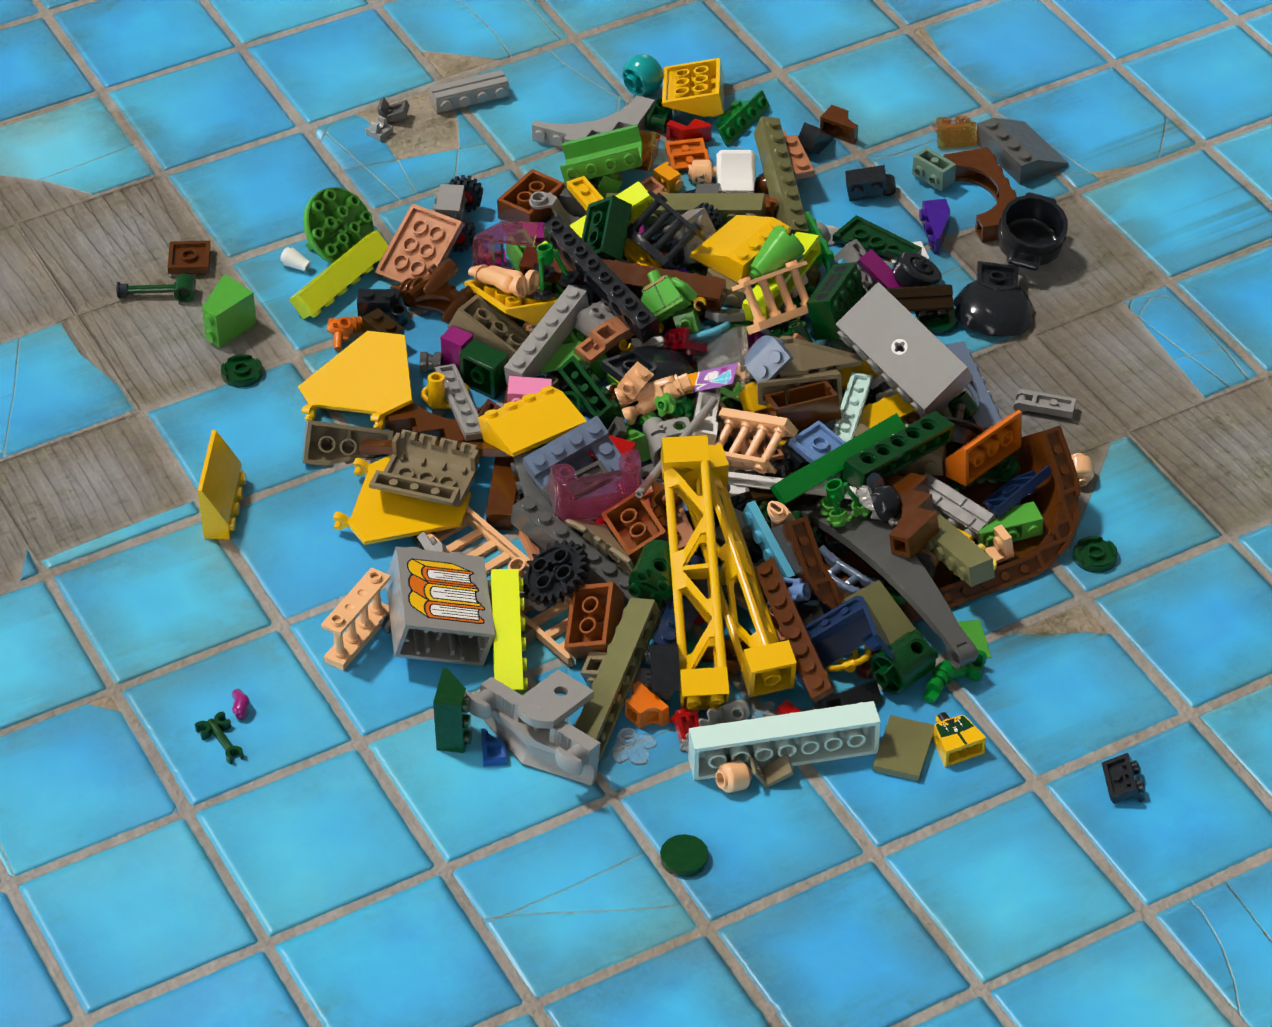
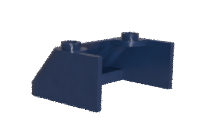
[795,596,895,696]

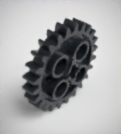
[520,539,591,607]

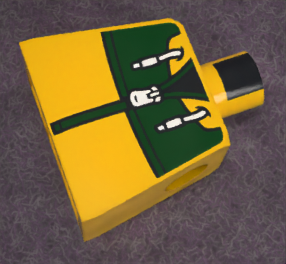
[933,712,986,767]

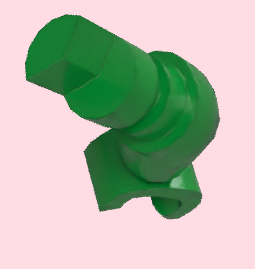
[922,650,987,703]

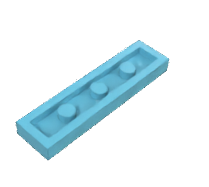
[742,501,795,586]

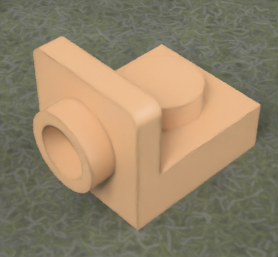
[985,524,1014,564]

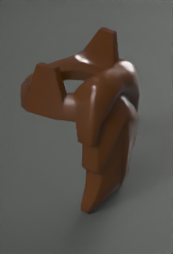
[649,481,683,534]

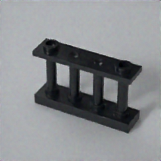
[627,190,706,270]

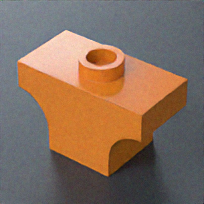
[625,680,669,729]

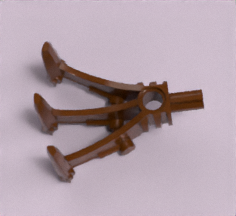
[390,258,475,323]

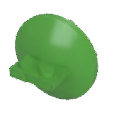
[303,187,374,264]

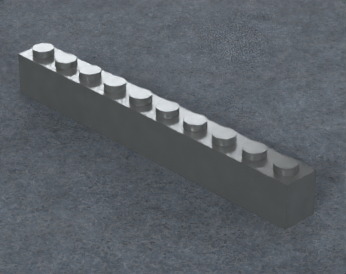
[511,495,689,642]

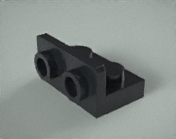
[1101,753,1146,804]

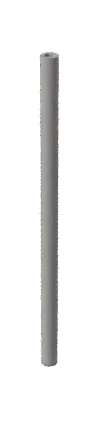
[635,397,718,498]

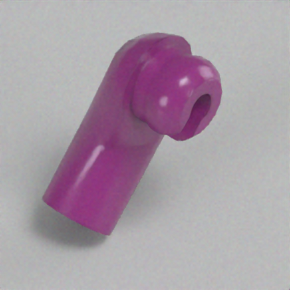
[232,689,250,719]

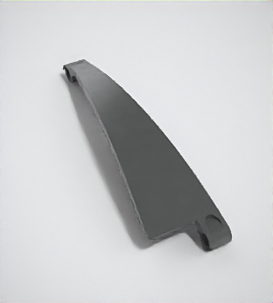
[788,499,979,669]

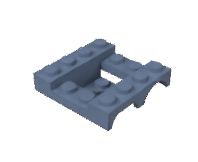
[522,416,643,525]

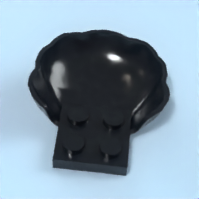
[954,261,1035,336]
[601,345,696,382]

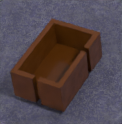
[765,380,842,429]

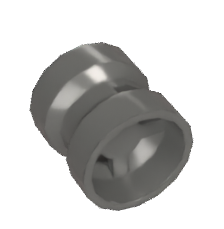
[420,352,442,373]

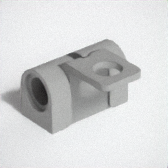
[643,417,690,467]

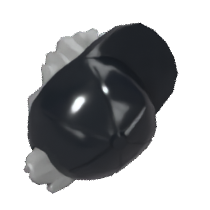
[858,473,902,527]

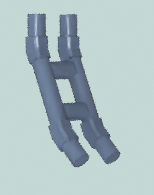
[819,545,884,595]

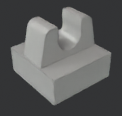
[366,116,393,142]

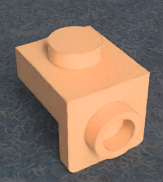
[617,361,654,400]

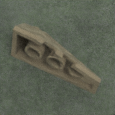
[779,336,862,376]
[756,368,843,406]
[565,518,634,575]

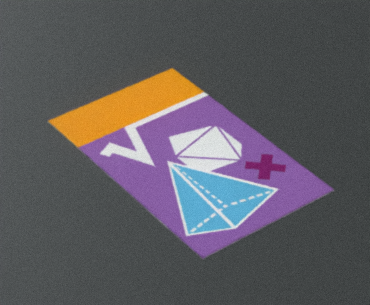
[684,363,738,395]

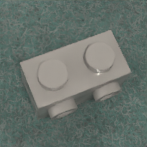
[574,300,616,337]

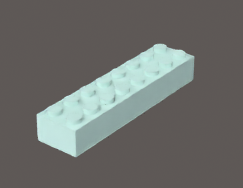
[688,701,881,781]

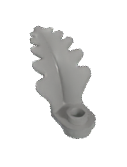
[529,191,580,225]
[679,699,750,753]

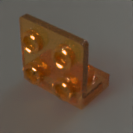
[931,116,977,148]

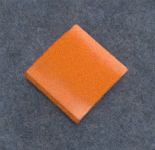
[664,138,710,171]

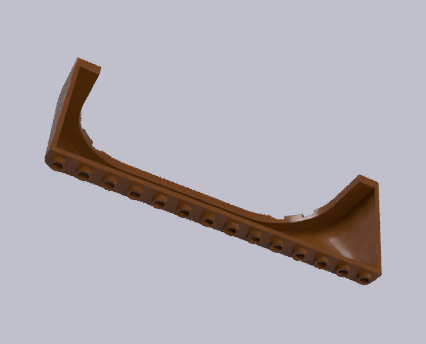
[753,425,1081,623]

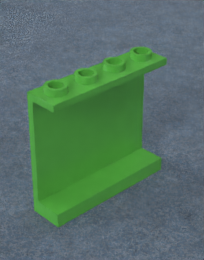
[560,124,643,185]

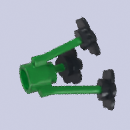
[530,243,580,300]

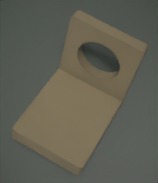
[748,755,794,789]

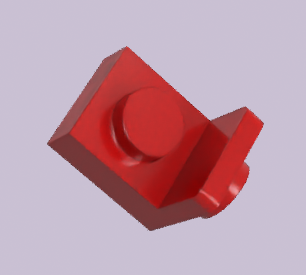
[669,708,700,743]

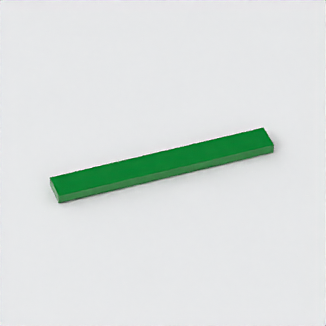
[770,413,906,505]

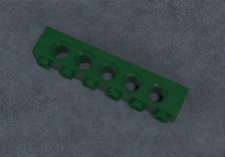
[842,411,954,490]

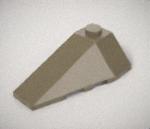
[303,420,393,466]

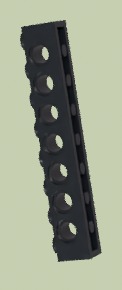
[542,215,660,344]

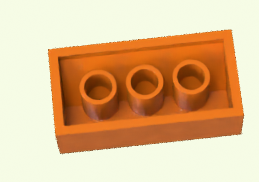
[945,410,1022,486]

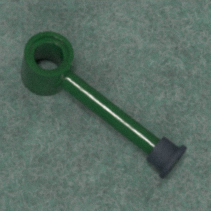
[116,274,196,302]

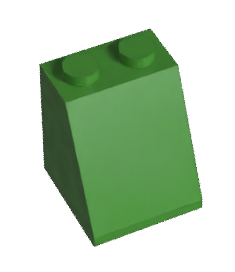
[202,274,257,348]

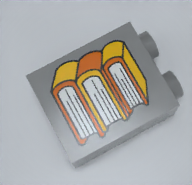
[386,547,495,666]

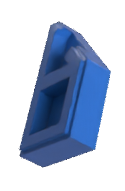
[481,728,507,767]

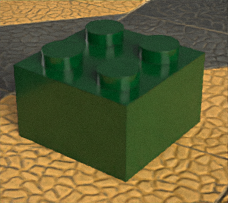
[459,339,509,400]

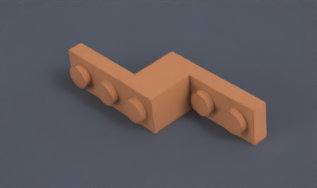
[783,130,814,180]

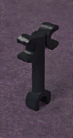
[734,458,792,478]

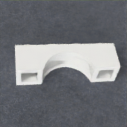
[693,386,721,445]

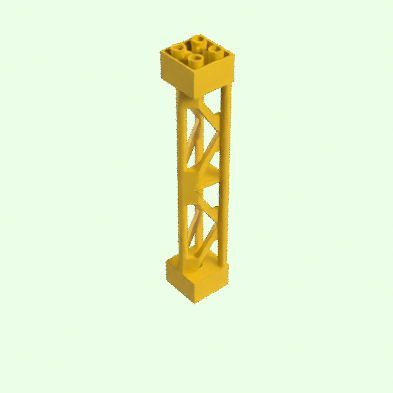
[661,435,729,712]
[684,444,797,698]

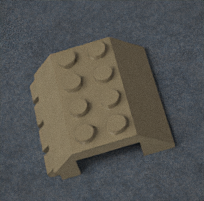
[369,429,480,507]

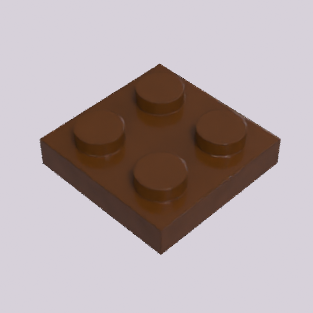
[167,241,211,274]

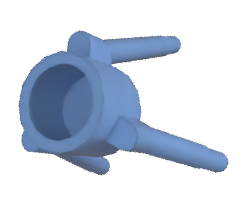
[766,577,812,607]

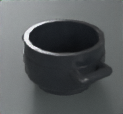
[997,192,1068,271]

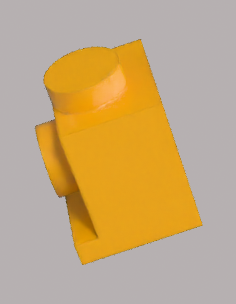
[653,161,683,193]

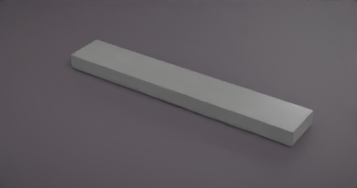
[435,364,483,441]

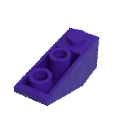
[919,199,950,254]

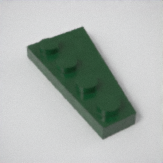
[832,215,922,260]

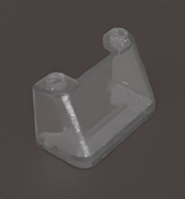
[693,325,750,398]

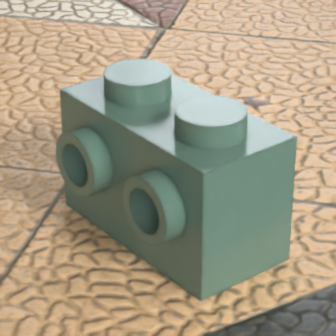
[912,147,956,191]

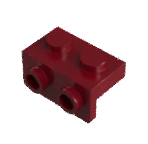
[664,327,707,357]

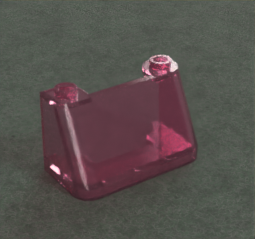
[547,449,642,524]

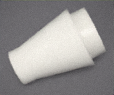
[280,247,312,272]

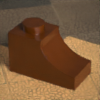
[820,105,858,144]

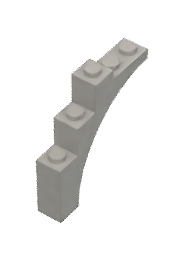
[532,95,655,148]

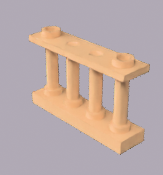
[731,259,809,335]
[715,407,799,474]
[321,567,391,671]

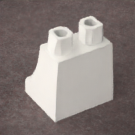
[716,150,756,193]

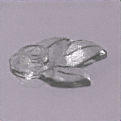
[612,728,657,765]

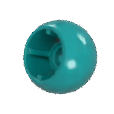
[622,54,664,96]

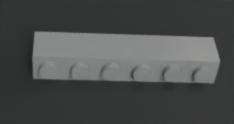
[504,285,589,385]

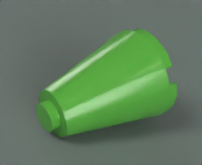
[749,226,805,280]

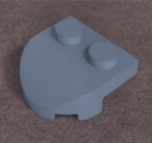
[745,335,794,382]

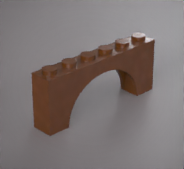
[943,147,1017,243]

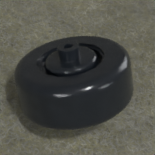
[892,252,942,287]

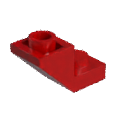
[666,118,712,143]

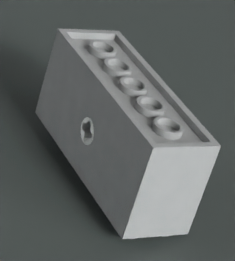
[836,282,974,417]

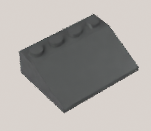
[976,118,1069,184]

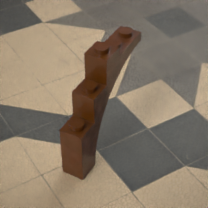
[384,402,485,442]
[883,472,939,558]

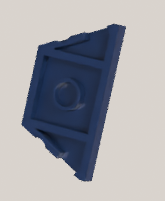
[982,465,1052,518]

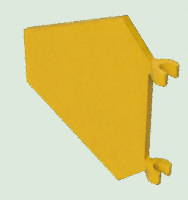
[298,331,413,429]
[333,455,471,545]

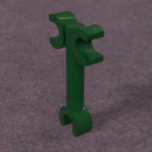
[195,711,244,764]

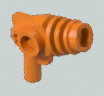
[327,316,363,351]

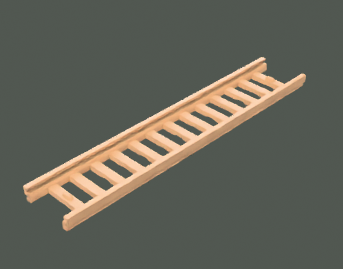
[427,506,575,667]

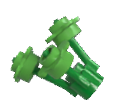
[639,393,694,437]
[819,478,871,527]

